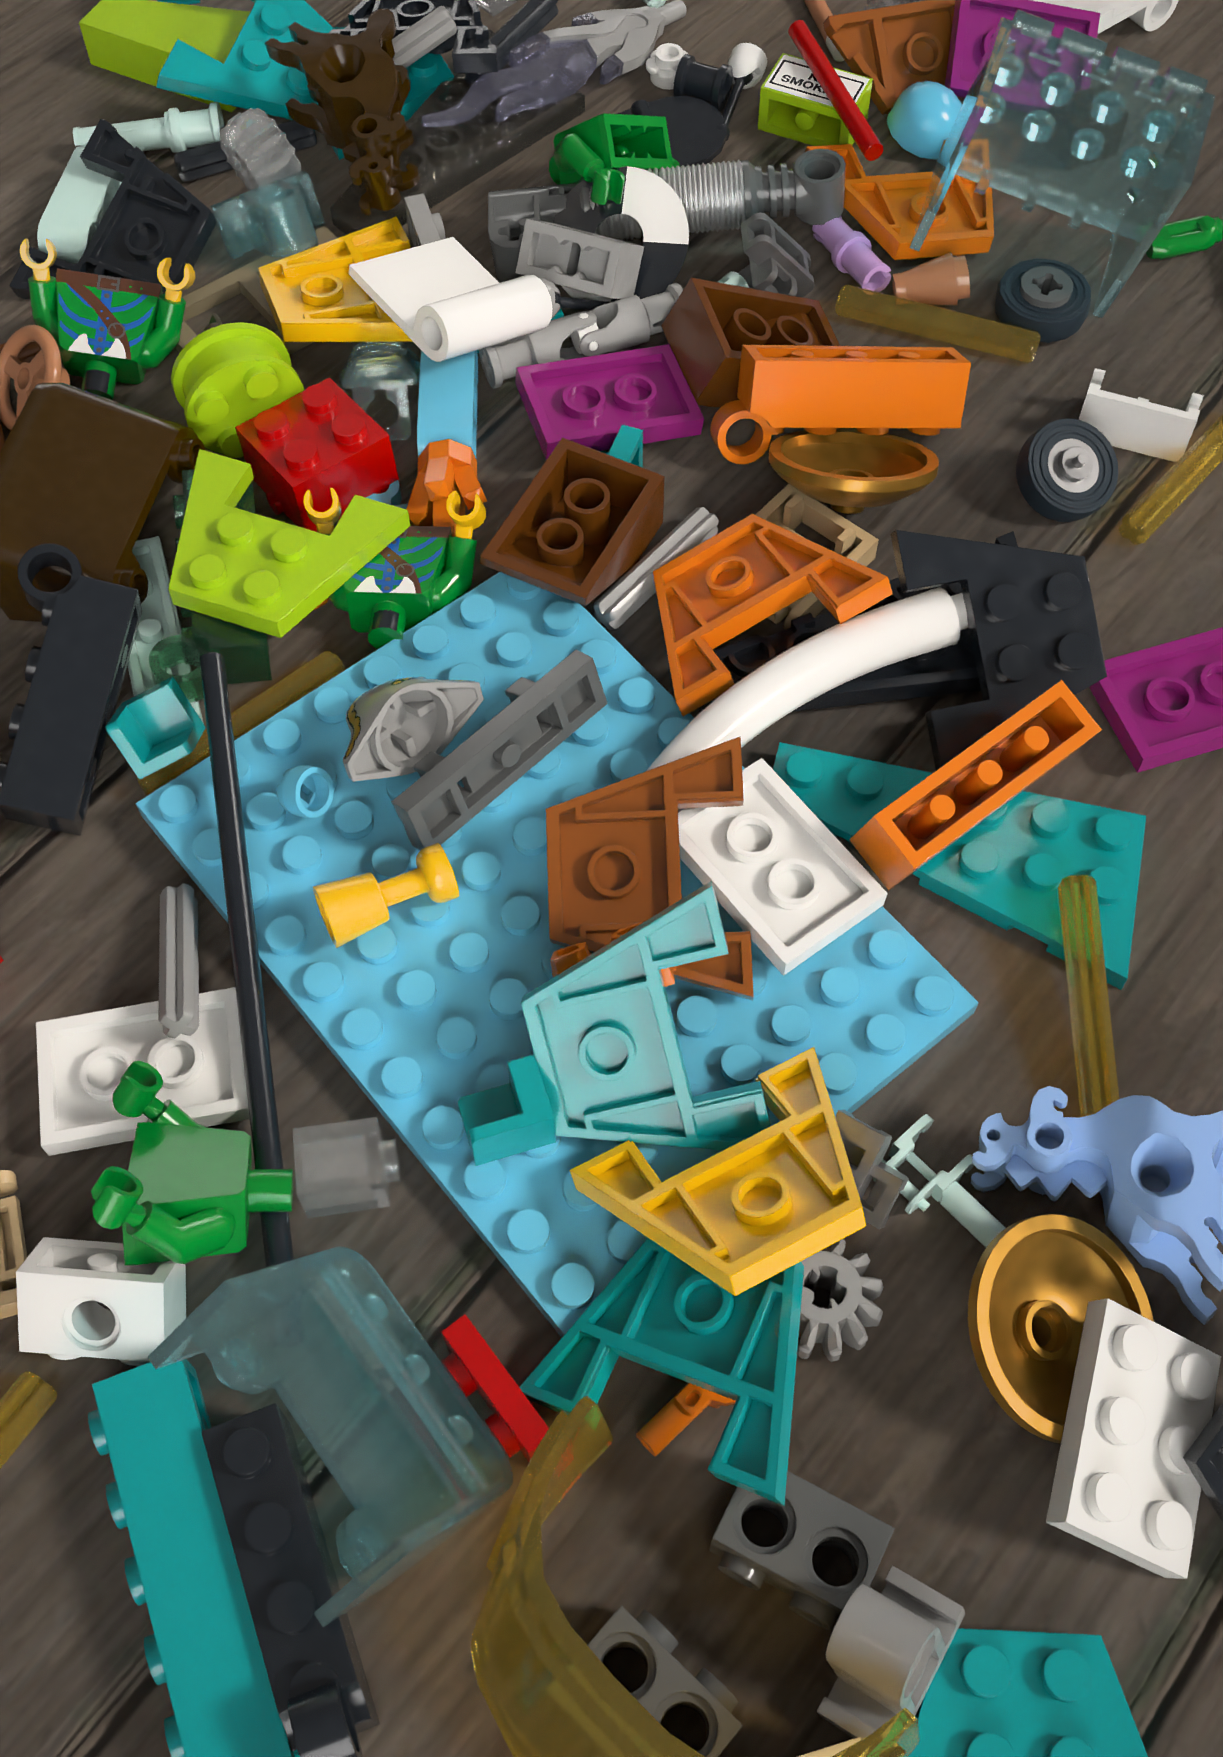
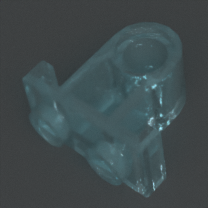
[210,171,325,259]

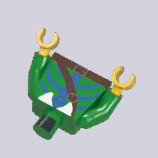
[20,239,195,400]
[303,487,486,649]

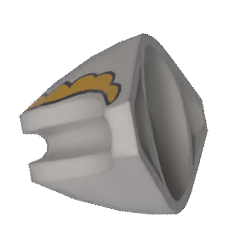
[343,677,484,782]

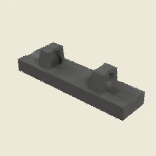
[391,650,608,850]

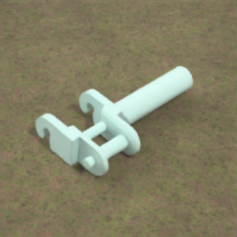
[873,1114,1006,1248]

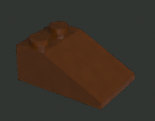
[661,278,840,408]
[480,437,665,606]

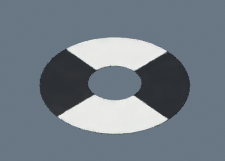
[553,166,689,302]

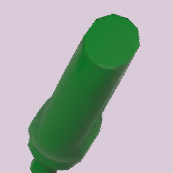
[1142,215,1223,259]

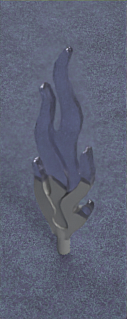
[422,0,686,127]

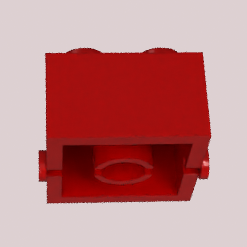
[235,377,400,532]

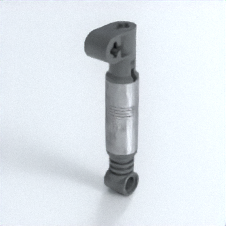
[488,149,846,283]

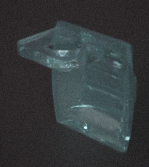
[339,342,420,441]

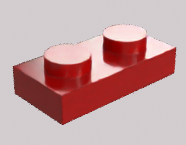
[441,1314,556,1468]

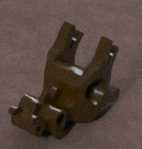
[265,9,420,217]

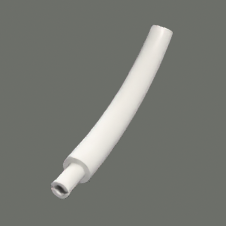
[647,587,969,812]

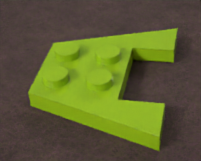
[168,449,410,638]

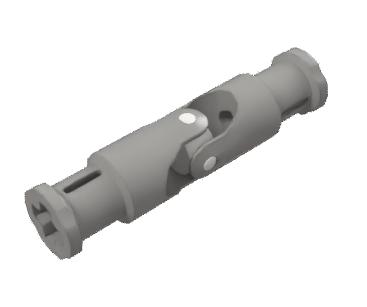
[479,283,683,389]

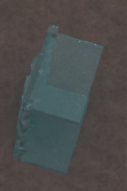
[910,9,1215,318]

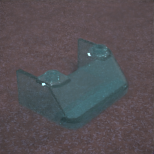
[148,1246,513,1627]

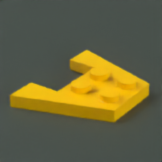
[258,216,413,342]
[569,1047,866,1296]

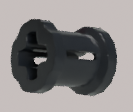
[673,54,733,111]

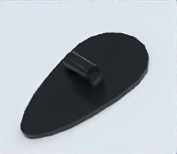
[618,96,727,167]

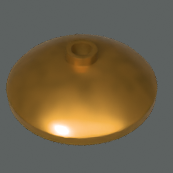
[769,429,939,514]
[968,1214,1154,1443]

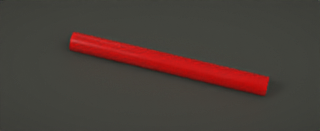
[788,20,884,161]

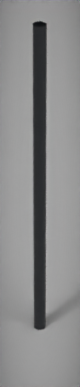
[199,652,304,1349]

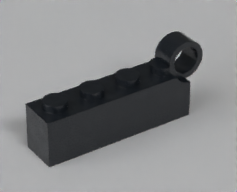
[0,543,142,836]
[201,1403,380,1757]

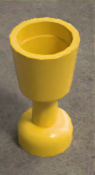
[313,843,459,948]

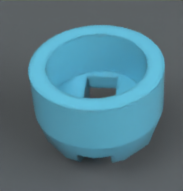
[276,765,334,818]

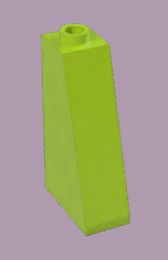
[79,0,250,112]

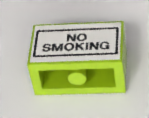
[758,53,873,146]

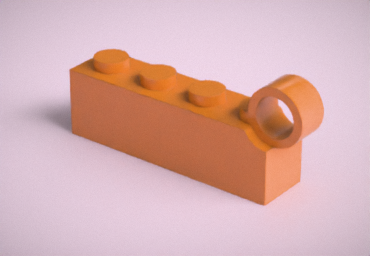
[710,345,971,464]
[849,680,1102,891]

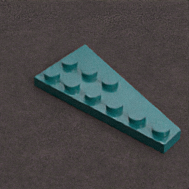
[773,742,1146,990]

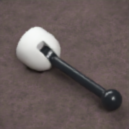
[716,43,767,141]

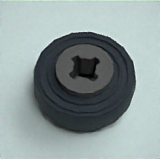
[995,258,1091,343]

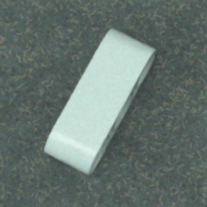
[37,146,122,264]

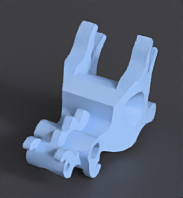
[971,1086,1223,1325]

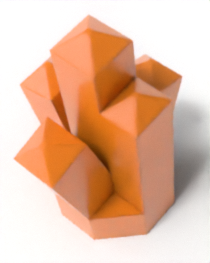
[406,439,487,537]

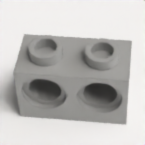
[515,219,644,299]

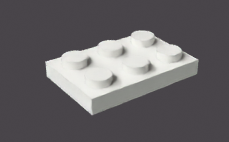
[678,758,887,976]
[36,987,250,1156]
[1046,1298,1221,1579]

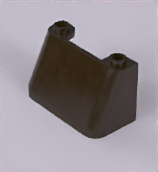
[0,383,206,622]

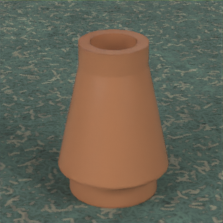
[892,252,970,306]

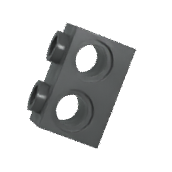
[709,1471,895,1630]
[555,1605,743,1757]

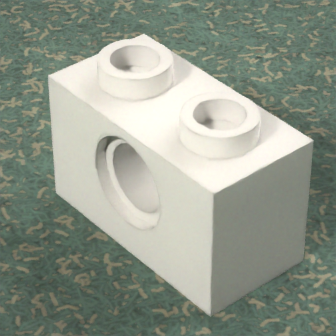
[16,1237,186,1366]

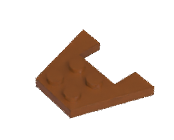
[546,736,754,1001]

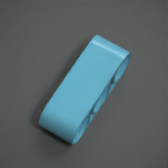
[417,350,478,458]

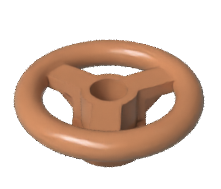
[0,325,70,430]

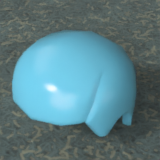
[887,81,965,160]

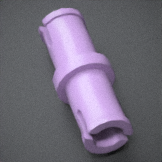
[812,216,891,295]

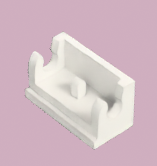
[1079,368,1204,463]

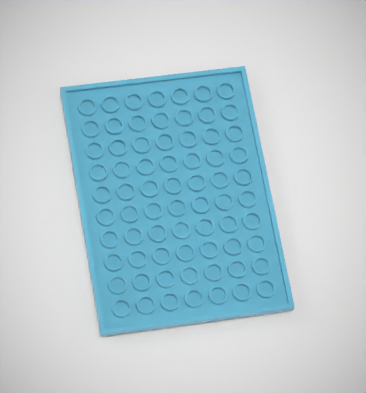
[136,572,979,1338]

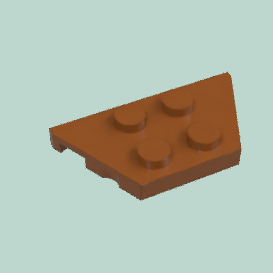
[823,0,971,115]

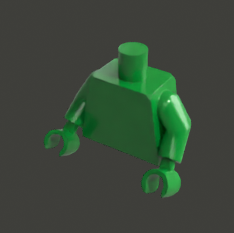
[549,113,680,205]
[91,1061,293,1265]

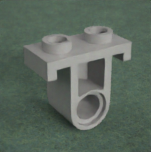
[817,1566,965,1757]

